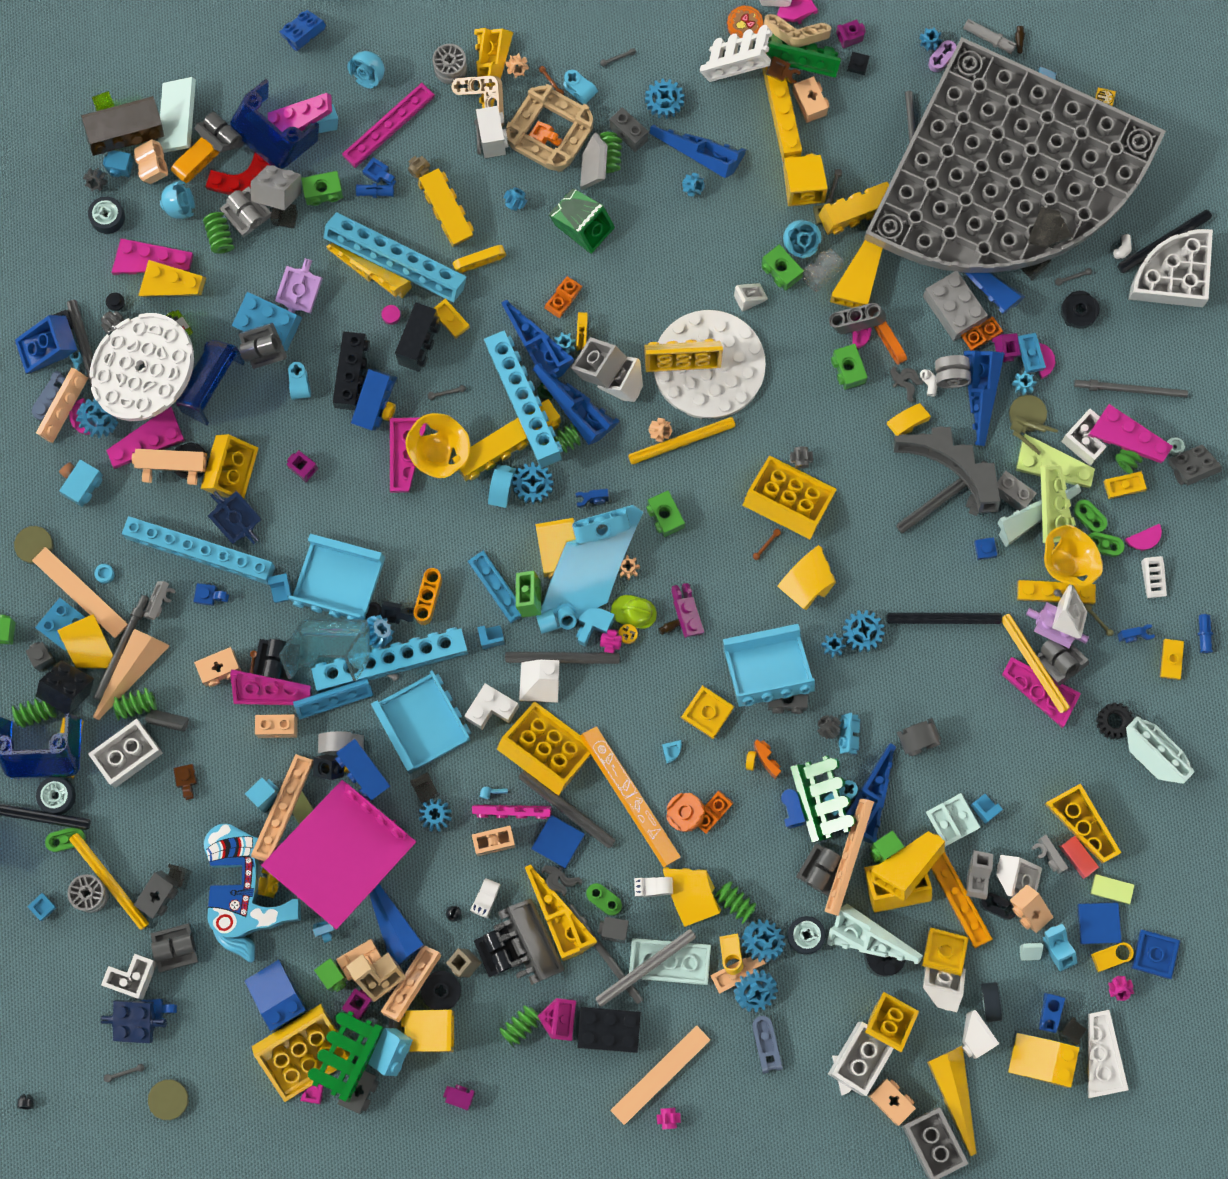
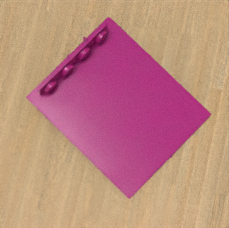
[261,780,416,930]

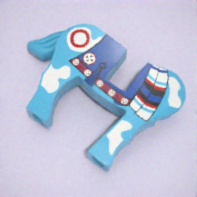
[204,824,301,963]

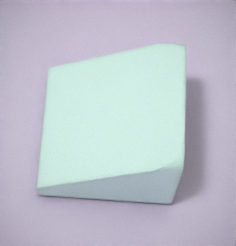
[1020,943,1043,961]

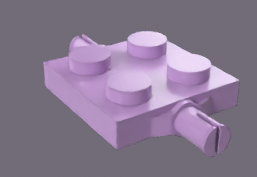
[275,258,323,314]
[1026,602,1089,648]

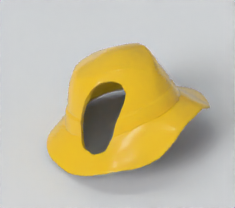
[406,413,471,478]
[1044,525,1103,587]

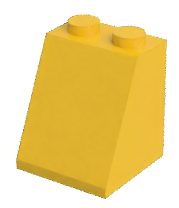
[783,154,828,206]
[535,518,576,579]
[401,1010,454,1052]

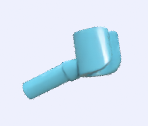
[70,352,83,371]
[480,787,508,799]

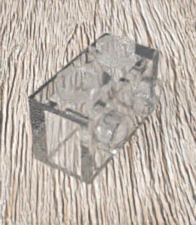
[803,248,844,292]

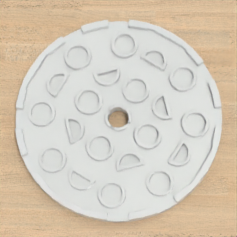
[654,310,766,419]
[90,313,194,421]

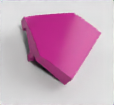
[777,0,819,25]
[538,998,576,1041]

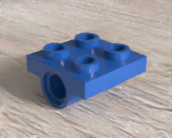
[279,10,326,51]

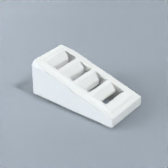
[1141,556,1167,599]

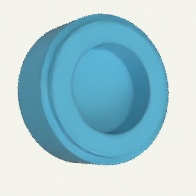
[94,564,115,584]

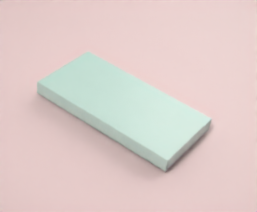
[158,77,196,153]
[629,938,711,985]

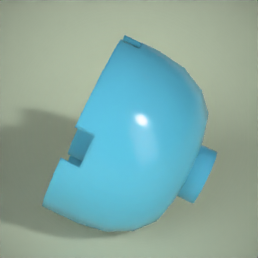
[347,51,385,89]
[160,181,195,219]
[783,220,822,258]

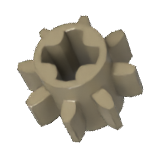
[408,156,430,179]

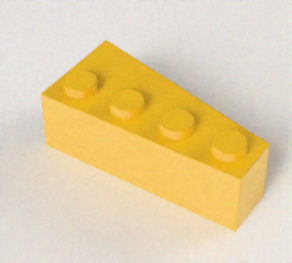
[418,168,474,247]
[819,182,889,235]
[1045,783,1121,864]

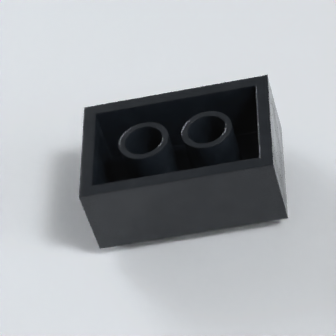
[395,302,441,372]
[577,1007,641,1053]

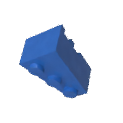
[351,369,397,431]
[335,739,390,800]

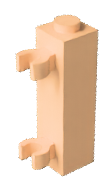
[132,449,207,485]

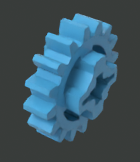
[645,78,684,119]
[76,398,118,438]
[512,462,554,504]
[842,610,885,652]
[741,919,785,963]
[734,969,778,1012]

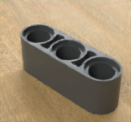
[829,303,886,334]

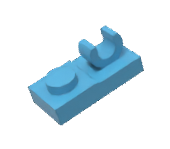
[1018,333,1046,373]

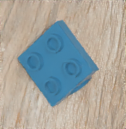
[35,598,85,652]

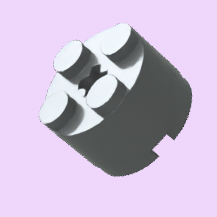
[896,718,941,757]

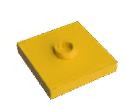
[681,685,735,739]
[922,927,969,976]

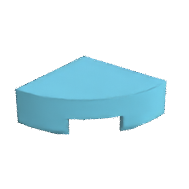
[662,740,682,764]

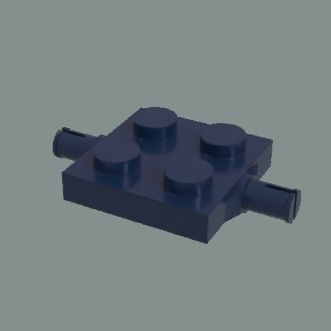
[207,491,262,544]
[101,1000,167,1043]

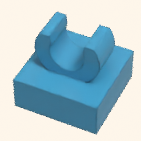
[313,921,334,943]

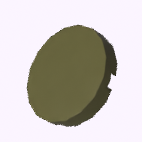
[1009,395,1047,432]
[14,526,53,564]
[148,1080,189,1120]

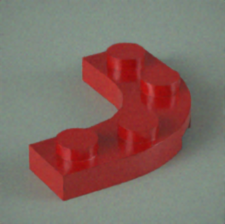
[205,146,275,195]

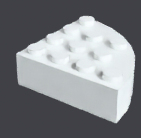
[1128,229,1213,307]

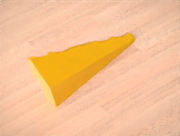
[474,28,514,108]
[327,243,412,298]
[525,865,597,961]
[927,1046,976,1156]

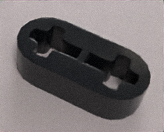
[980,893,1016,920]

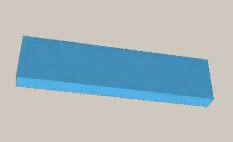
[468,550,521,624]
[293,678,373,720]

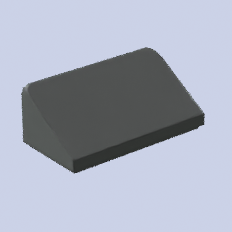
[145,710,189,732]

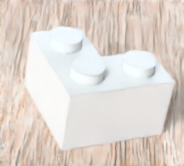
[476,106,508,158]
[1061,409,1107,466]
[464,684,519,730]
[101,954,157,1000]

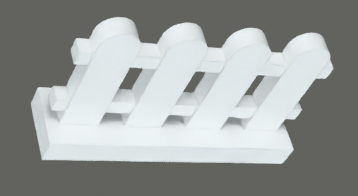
[700,25,773,82]

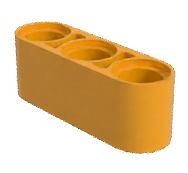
[171,137,220,183]
[414,568,442,625]

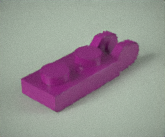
[671,583,704,638]

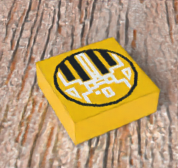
[1095,87,1116,106]

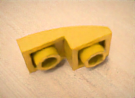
[887,403,931,436]

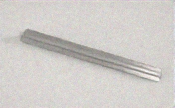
[596,929,696,1007]

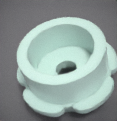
[1167,438,1185,456]

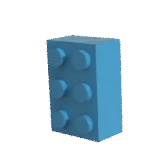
[232,292,303,351]

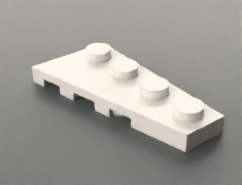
[1088,1010,1129,1098]

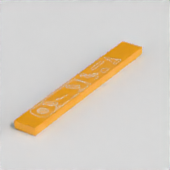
[579,726,681,867]

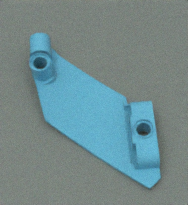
[536,505,643,634]

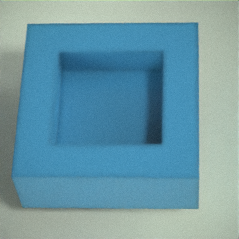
[27,893,57,921]

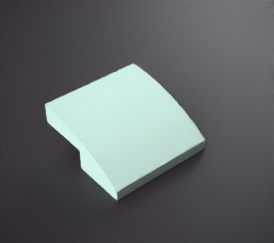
[926,793,981,847]

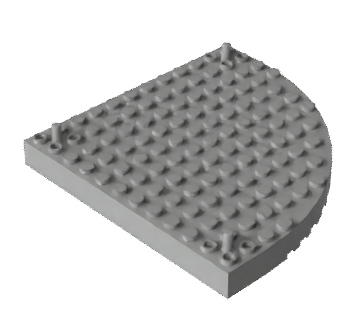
[864,37,1166,273]

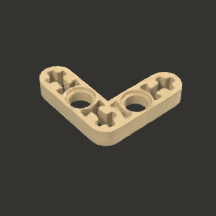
[763,14,832,47]
[451,76,504,127]

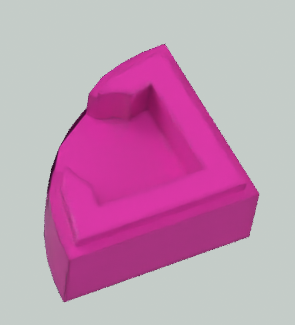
[300,1084,324,1104]

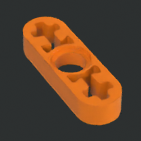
[874,320,907,365]

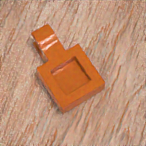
[529,121,563,146]

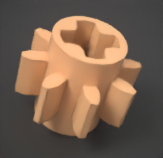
[505,53,529,78]
[649,418,672,442]
[619,555,640,580]

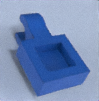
[362,157,396,185]
[575,489,609,508]
[193,583,229,606]
[1117,624,1155,643]
[142,999,177,1019]

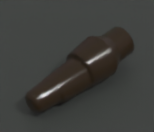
[1015,26,1025,54]
[658,619,680,635]

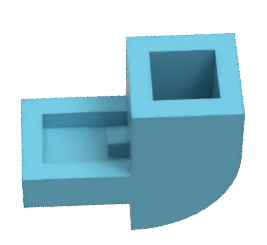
[488,464,516,508]
[576,608,615,647]
[1043,924,1078,972]

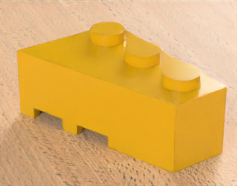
[138,260,206,297]

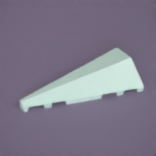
[998,484,1081,547]
[827,904,923,964]

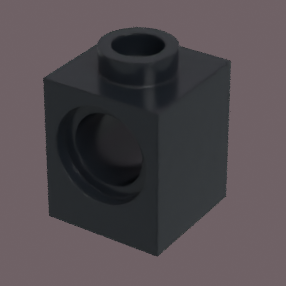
[313,754,345,780]

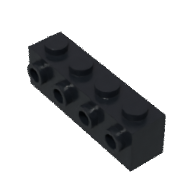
[332,331,370,410]

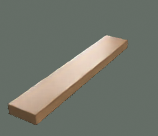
[32,547,128,639]
[251,754,314,861]
[825,799,874,916]
[610,1026,710,1125]

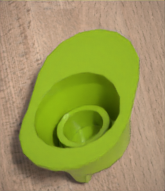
[611,595,657,629]

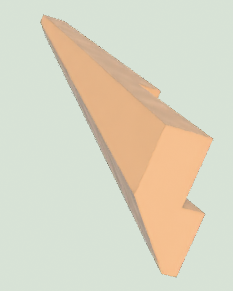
[93,629,169,720]

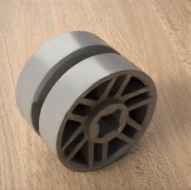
[433,44,467,84]
[935,355,971,388]
[68,874,109,913]

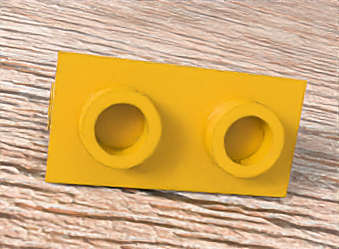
[258,868,279,898]

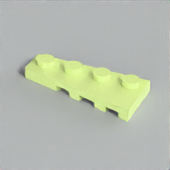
[1016,434,1095,488]
[1041,465,1076,543]

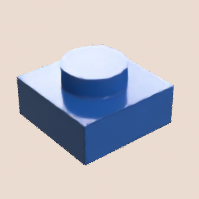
[974,537,997,560]

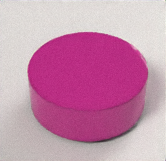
[382,305,401,325]

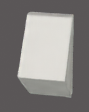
[734,283,768,312]

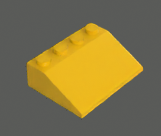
[644,339,723,372]
[742,455,837,539]
[497,701,591,796]
[252,1004,350,1102]

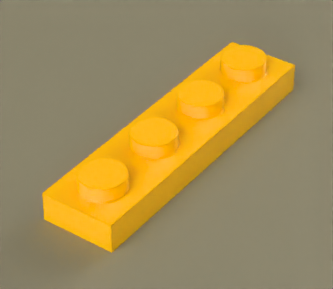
[1017,580,1096,604]

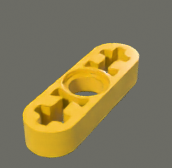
[453,245,506,273]

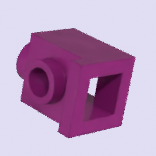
[836,19,866,49]
[992,333,1021,363]
[286,450,318,483]
[342,989,373,1020]
[443,1084,476,1111]

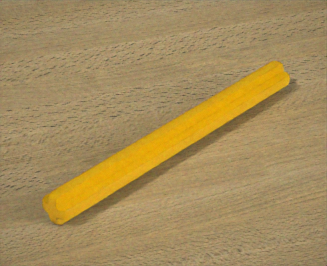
[628,417,735,464]
[1002,614,1070,713]
[69,833,149,930]

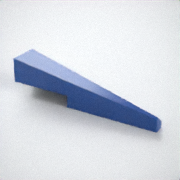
[649,125,746,178]
[965,273,1025,314]
[501,300,574,379]
[964,351,1004,446]
[533,363,620,445]
[842,743,896,844]
[369,884,425,966]

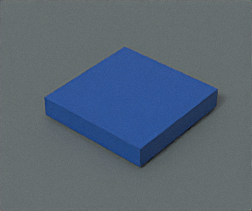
[531,815,585,869]
[1078,903,1121,944]
[1131,930,1180,979]

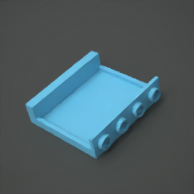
[288,534,385,623]
[723,624,815,707]
[371,670,471,774]

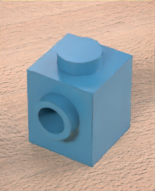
[103,150,134,177]

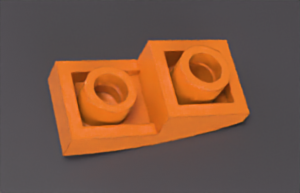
[544,276,582,319]
[961,316,1003,351]
[754,739,781,779]
[699,790,734,834]

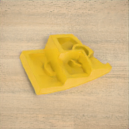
[777,545,836,610]
[57,614,113,669]
[663,867,721,927]

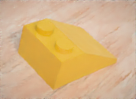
[865,992,919,1052]
[1008,1033,1080,1088]

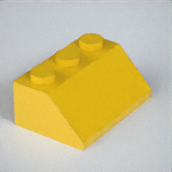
[201,434,259,498]
[864,864,932,913]

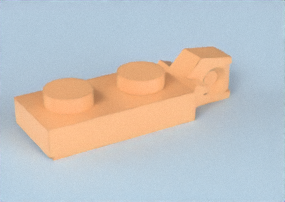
[710,956,765,994]

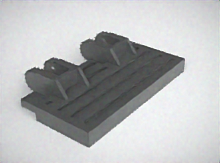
[494,899,564,985]

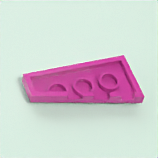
[268,93,332,149]
[111,239,194,275]
[1087,404,1173,463]
[106,406,185,469]
[390,417,427,493]
[1002,657,1081,728]
[230,669,312,705]
[472,805,552,819]

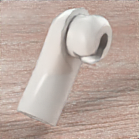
[1113,234,1132,259]
[920,369,937,397]

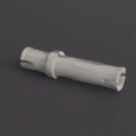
[963,19,1017,54]

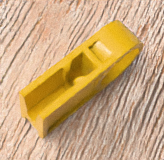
[576,312,588,351]
[720,933,744,975]
[1091,942,1134,972]

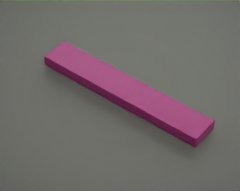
[342,83,435,168]

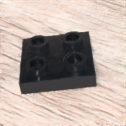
[253,639,299,682]
[474,927,524,978]

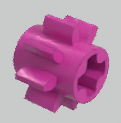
[600,629,622,653]
[1108,976,1134,1001]
[657,1108,681,1129]

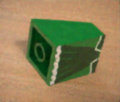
[549,188,615,254]

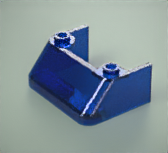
[230,79,319,169]
[176,340,245,426]
[0,713,82,779]

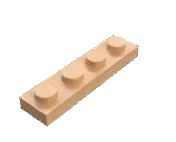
[36,368,88,443]
[381,946,442,1022]

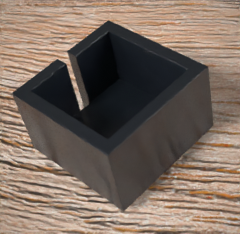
[36,660,94,715]

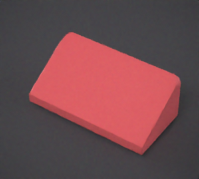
[1059,836,1099,879]

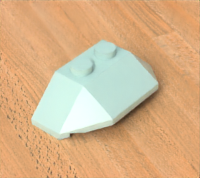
[1126,716,1194,784]

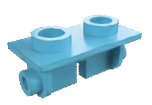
[839,713,860,754]

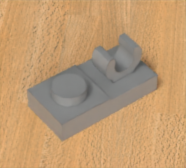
[143,581,175,619]
[1031,835,1068,874]

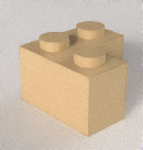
[346,953,406,1002]

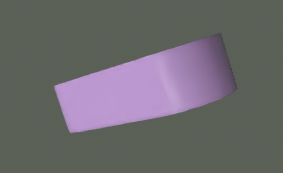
[928,40,957,72]

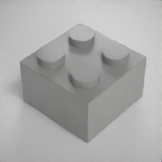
[251,165,301,210]
[571,337,627,389]

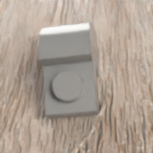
[318,731,364,755]
[966,850,993,899]

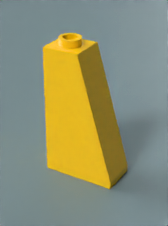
[830,240,883,308]
[871,831,945,901]

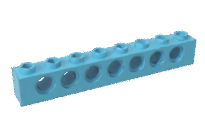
[323,212,467,303]
[484,330,563,468]
[122,516,276,585]
[311,627,468,693]

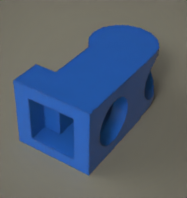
[781,789,807,829]
[1039,993,1065,1033]

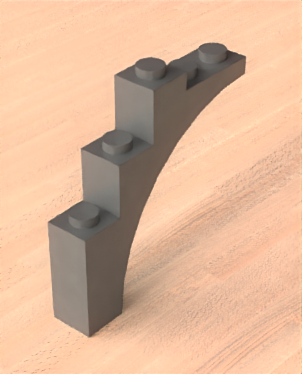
[893,426,1000,513]

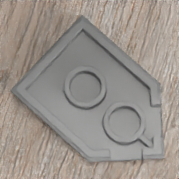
[580,132,608,190]

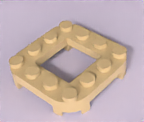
[506,84,593,172]

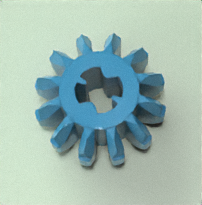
[360,615,394,649]
[419,799,452,832]

